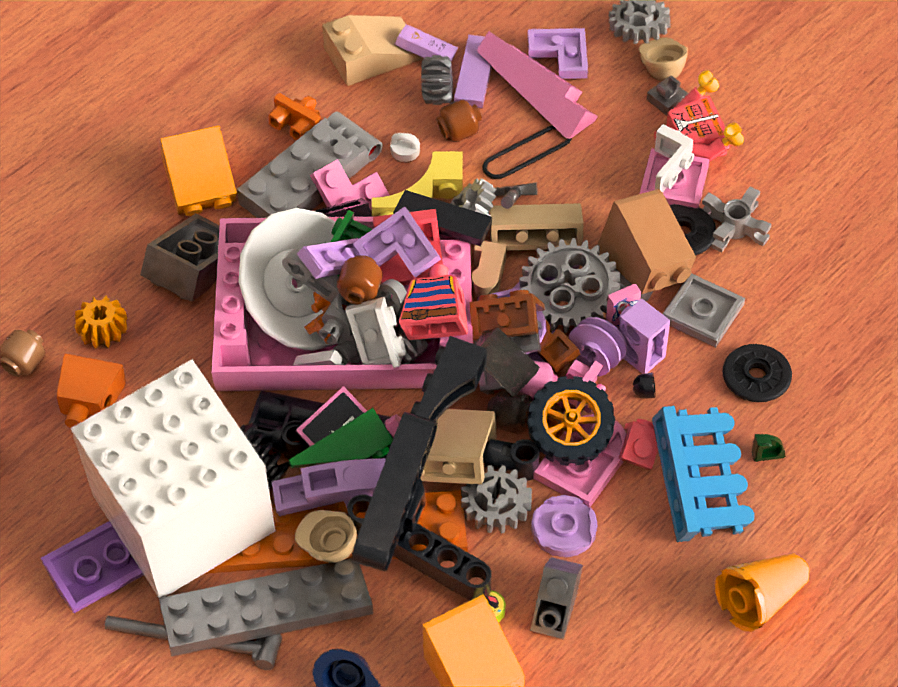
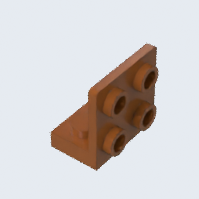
[469,290,545,342]

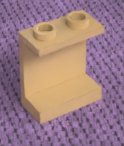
[421,409,497,485]

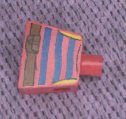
[399,264,468,340]

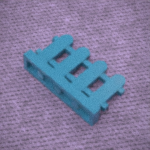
[652,406,754,542]

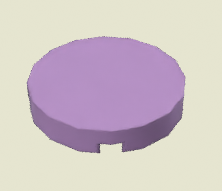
[531,495,598,558]

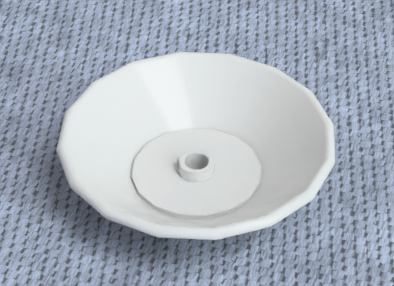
[238,208,340,351]

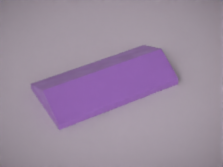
[41,521,144,613]

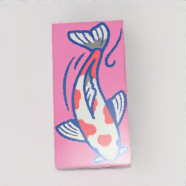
[606,284,641,330]

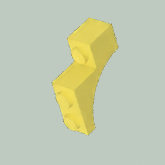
[372,151,463,216]

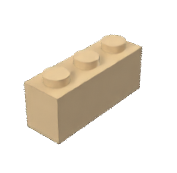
[490,203,583,251]

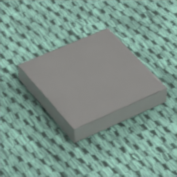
[663,273,745,347]

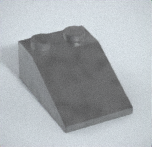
[140,214,220,302]

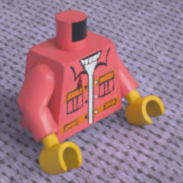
[654,70,744,162]

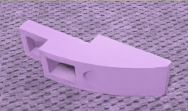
[272,459,386,516]

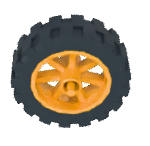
[527,376,615,466]

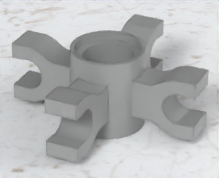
[702,186,772,253]

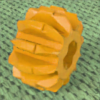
[74,295,127,349]

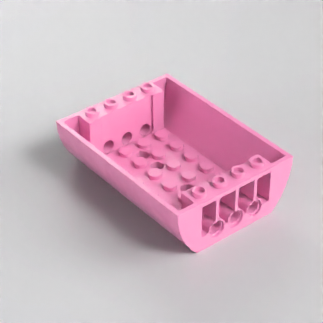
[212,216,473,391]

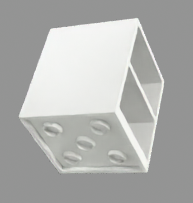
[71,359,275,598]

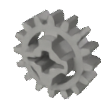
[609,0,670,44]
[450,178,496,216]
[461,465,532,533]

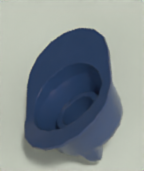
[312,649,381,687]

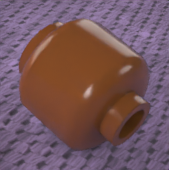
[436,99,482,142]
[337,255,382,305]

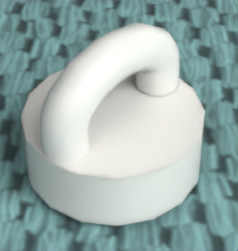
[390,133,420,162]

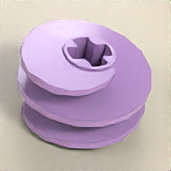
[569,317,627,377]

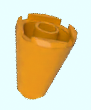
[715,554,809,632]

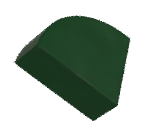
[751,434,786,462]

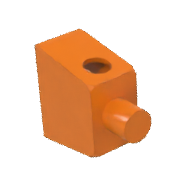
[57,354,126,428]

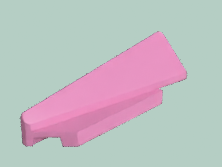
[477,31,598,139]

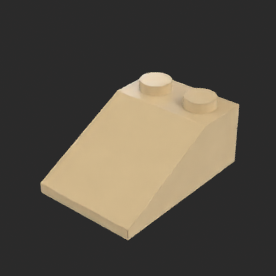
[322,15,424,86]

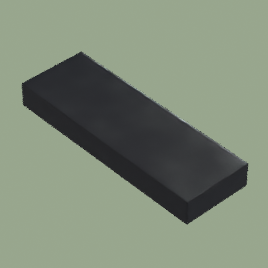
[393,190,492,247]

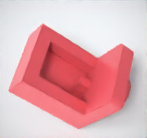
[618,419,658,470]

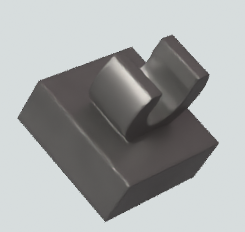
[647,75,688,115]

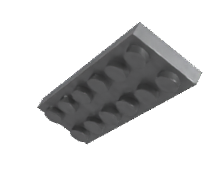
[159,558,373,656]

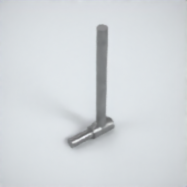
[105,616,282,670]

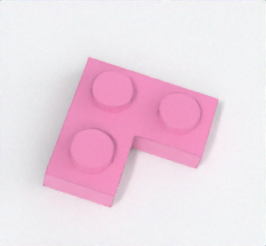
[310,159,390,210]

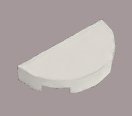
[293,350,344,366]

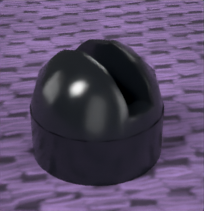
[633,373,656,399]

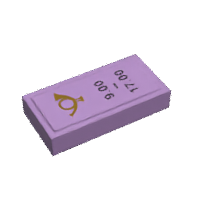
[395,24,458,61]

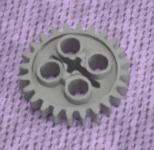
[519,238,620,333]

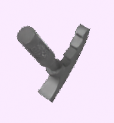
[494,182,538,209]

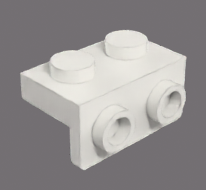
[345,297,406,368]

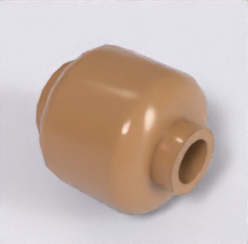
[0,329,46,377]

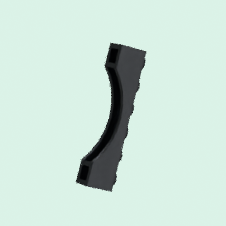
[403,336,487,533]

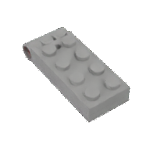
[237,112,383,218]

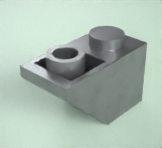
[530,557,583,639]

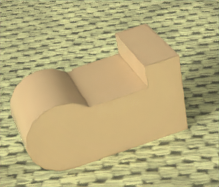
[472,241,506,300]

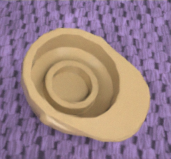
[639,38,688,81]
[295,510,357,562]

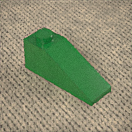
[288,408,393,469]

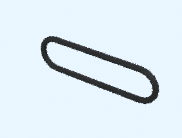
[483,125,572,179]

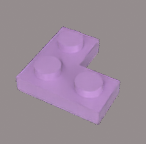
[528,28,588,79]
[353,207,441,278]

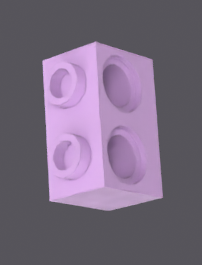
[619,299,670,374]

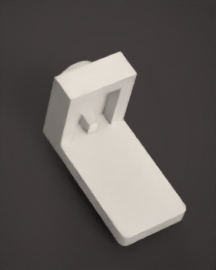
[655,124,694,192]

